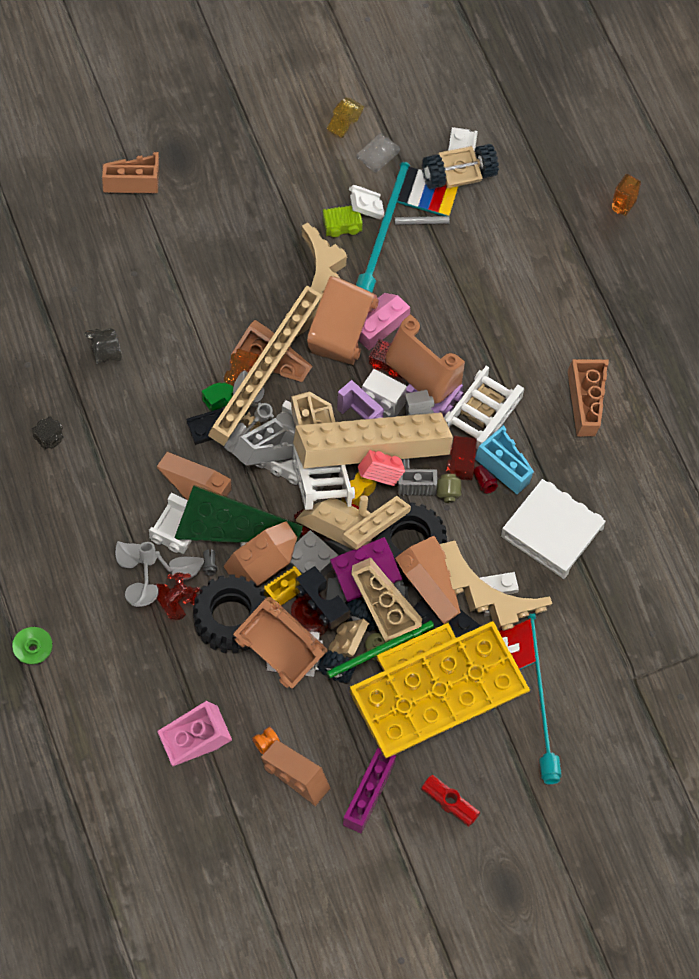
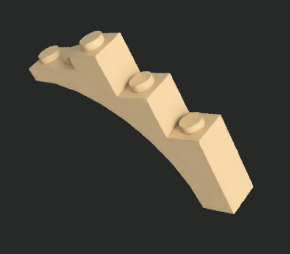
[286,222,347,336]
[440,541,552,631]

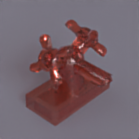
[155,572,200,620]

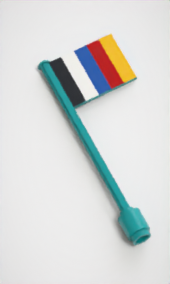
[356,162,459,292]

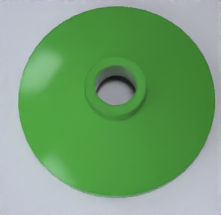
[12,627,52,664]

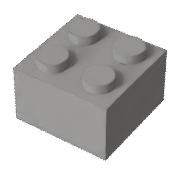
[286,530,338,577]

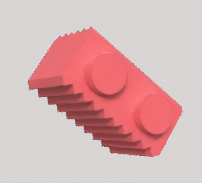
[358,450,405,486]

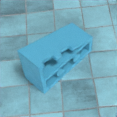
[475,425,534,494]

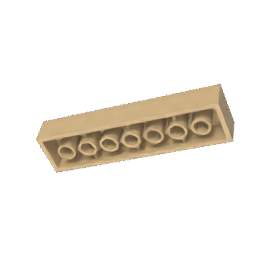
[293,413,453,469]

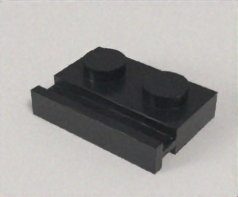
[186,408,223,445]

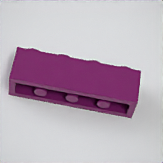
[343,748,396,834]

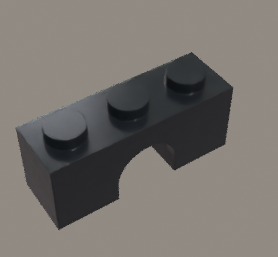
[295,566,350,630]

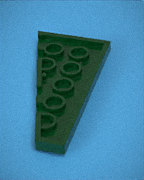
[174,485,303,542]

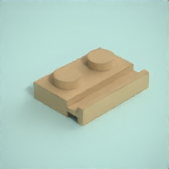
[461,384,505,428]

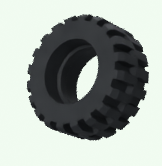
[373,502,447,579]
[193,574,266,653]

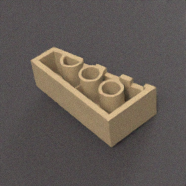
[352,558,422,642]

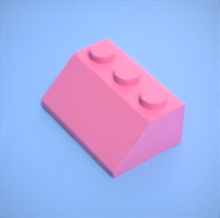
[358,293,410,350]

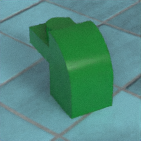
[201,383,233,411]

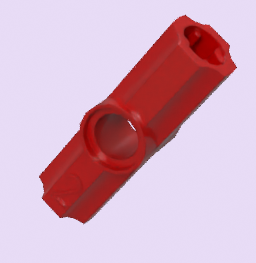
[421,775,480,827]

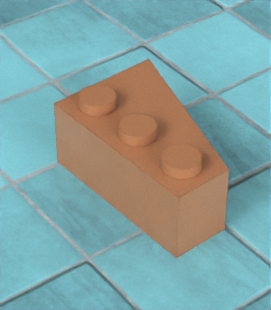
[102,152,159,193]
[261,740,331,806]

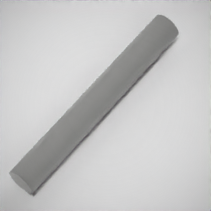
[395,216,449,225]

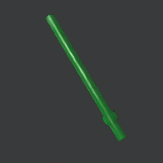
[326,621,434,678]

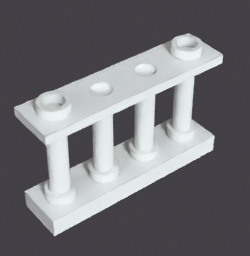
[444,366,524,449]
[293,446,355,510]

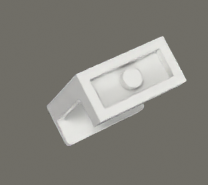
[149,493,192,554]

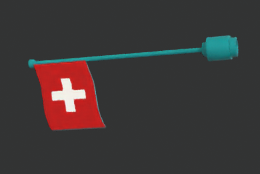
[499,614,561,784]

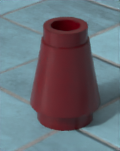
[473,465,498,494]

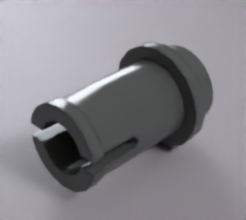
[202,550,218,576]

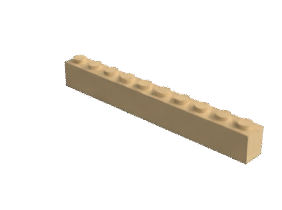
[208,286,322,446]

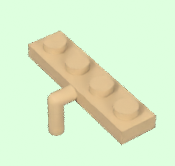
[342,496,411,550]

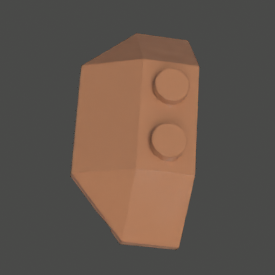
[224,521,298,586]

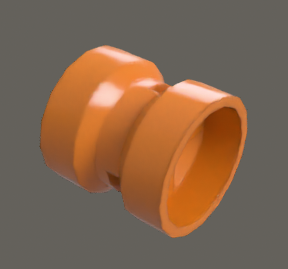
[252,727,280,754]

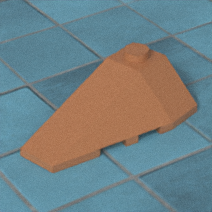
[231,320,313,382]
[157,452,232,500]
[395,536,460,624]

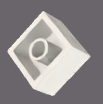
[362,369,407,418]

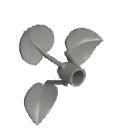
[225,370,295,453]
[115,541,204,607]

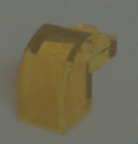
[327,97,365,137]

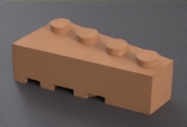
[567,360,609,436]

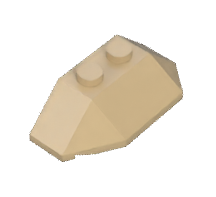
[291,391,335,428]
[296,498,372,550]

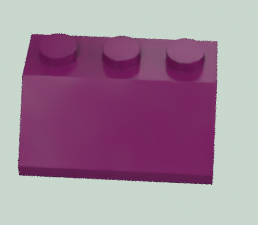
[330,537,402,602]

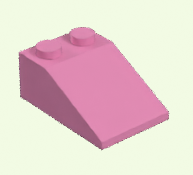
[158,701,232,766]

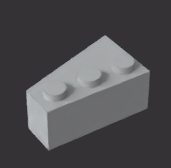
[233,418,294,465]

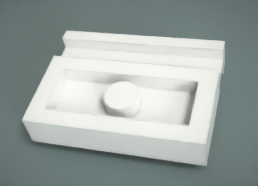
[448,127,478,151]
[349,185,384,219]

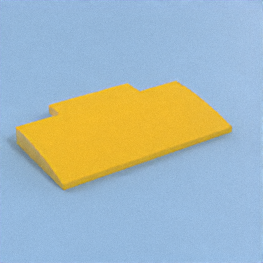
[349,621,530,759]

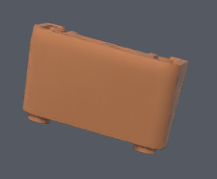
[307,276,379,365]
[386,314,465,404]
[233,597,328,689]

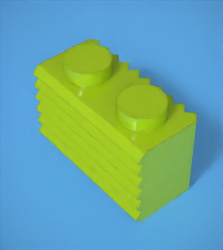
[323,206,363,237]

